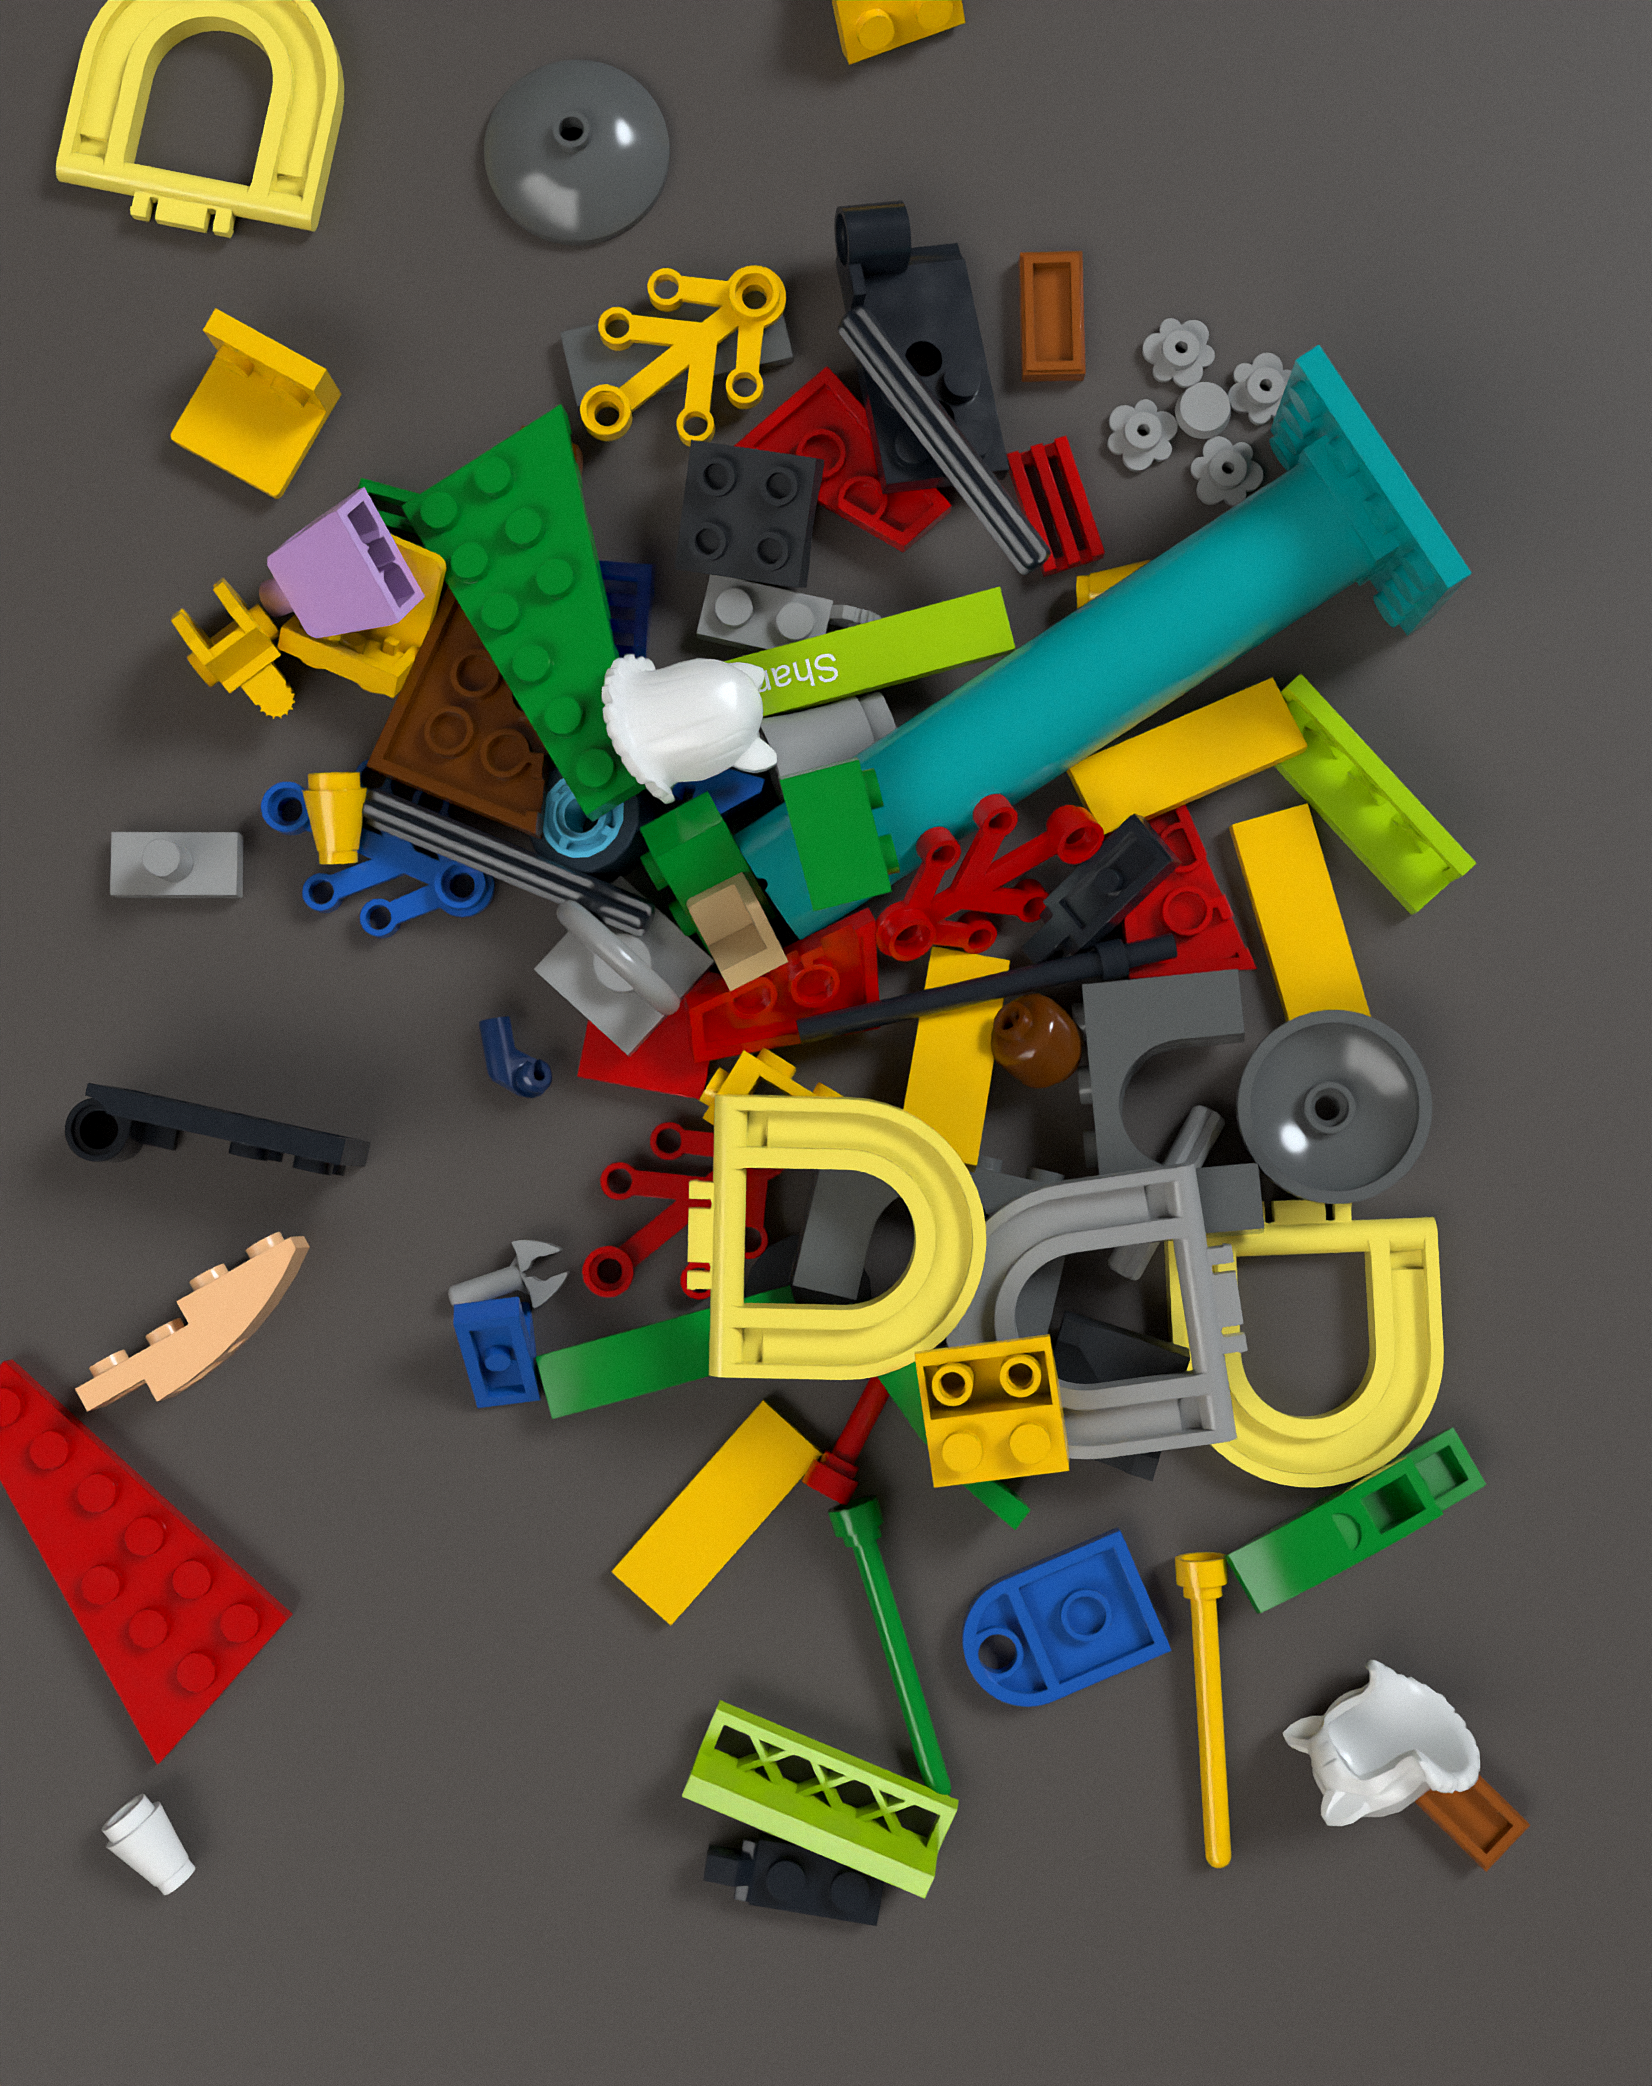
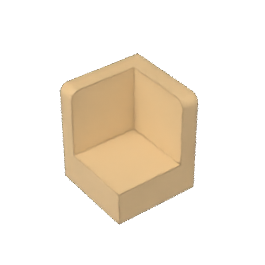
[686,872,788,991]

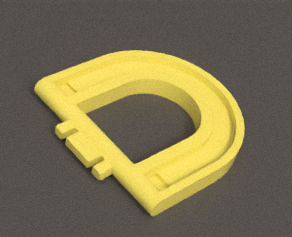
[56,0,344,238]
[687,1094,986,1380]
[1164,1200,1444,1488]

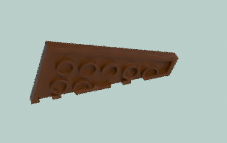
[366,425,584,840]

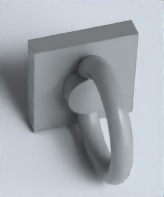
[534,875,716,1057]

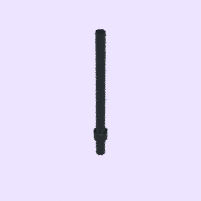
[796,933,1177,1044]

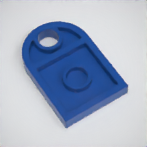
[962,1527,1172,1707]

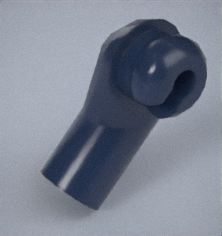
[479,1016,553,1098]

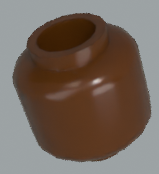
[991,993,1084,1089]

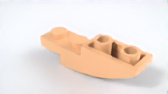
[75,1232,310,1412]

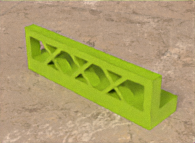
[1274,674,1477,915]
[682,1700,959,1899]

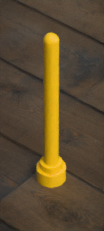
[1175,1552,1231,1868]

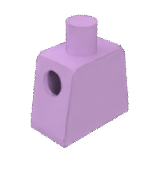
[259,487,425,638]

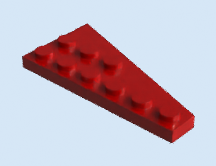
[0,1359,293,1765]

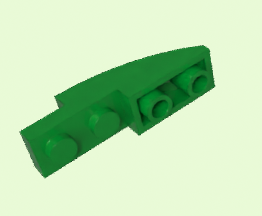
[1224,1427,1486,1614]

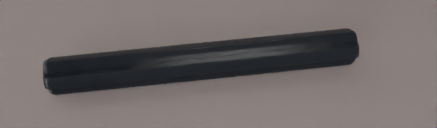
[838,305,1051,575]
[362,788,655,936]

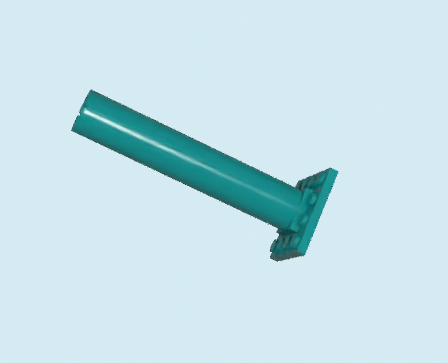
[733,345,1472,940]

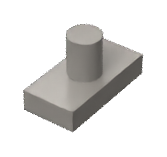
[110,832,244,898]

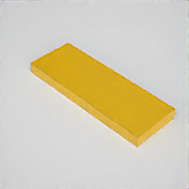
[1067,677,1308,839]
[1229,803,1371,1022]
[903,946,1010,1173]
[611,1399,823,1626]

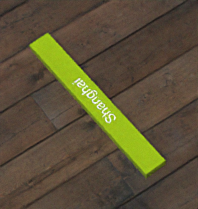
[549,586,1016,772]

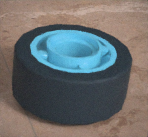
[529,767,655,883]

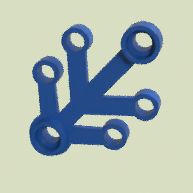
[261,759,495,938]

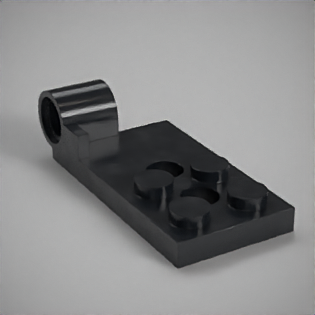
[834,200,1009,494]
[65,1083,371,1176]

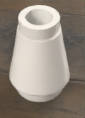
[101,1794,195,1895]

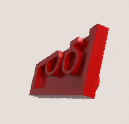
[734,366,952,553]
[1122,804,1257,980]
[684,908,880,1063]

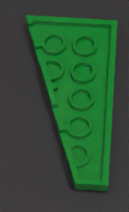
[401,404,646,822]

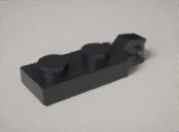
[1021,813,1182,964]
[703,1833,884,1926]

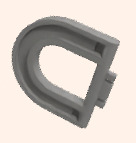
[946,1162,1248,1459]

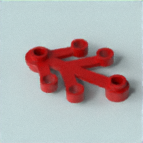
[875,794,1104,961]
[582,1122,785,1300]

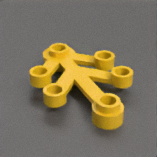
[580,265,786,447]

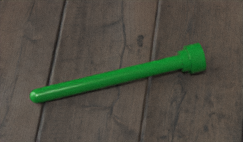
[828,1495,951,1796]

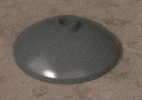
[484,60,670,246]
[1236,1010,1432,1204]

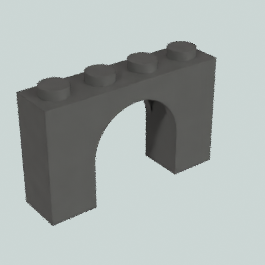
[1072,969,1265,1244]
[788,1155,1066,1338]

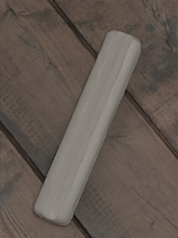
[1108,1105,1225,1281]

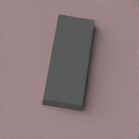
[560,291,793,412]

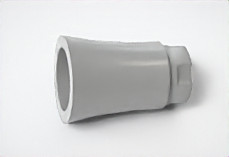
[759,691,896,803]

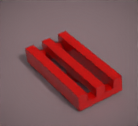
[1006,435,1105,577]

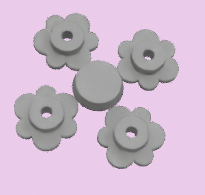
[1107,318,1291,507]

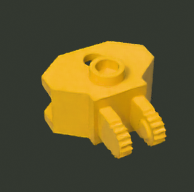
[171,577,295,719]

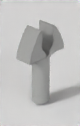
[448,1239,570,1308]

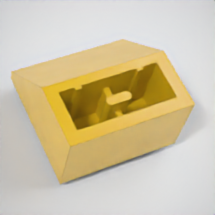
[914,1334,1069,1488]

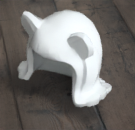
[602,654,777,804]
[1283,1659,1480,1826]

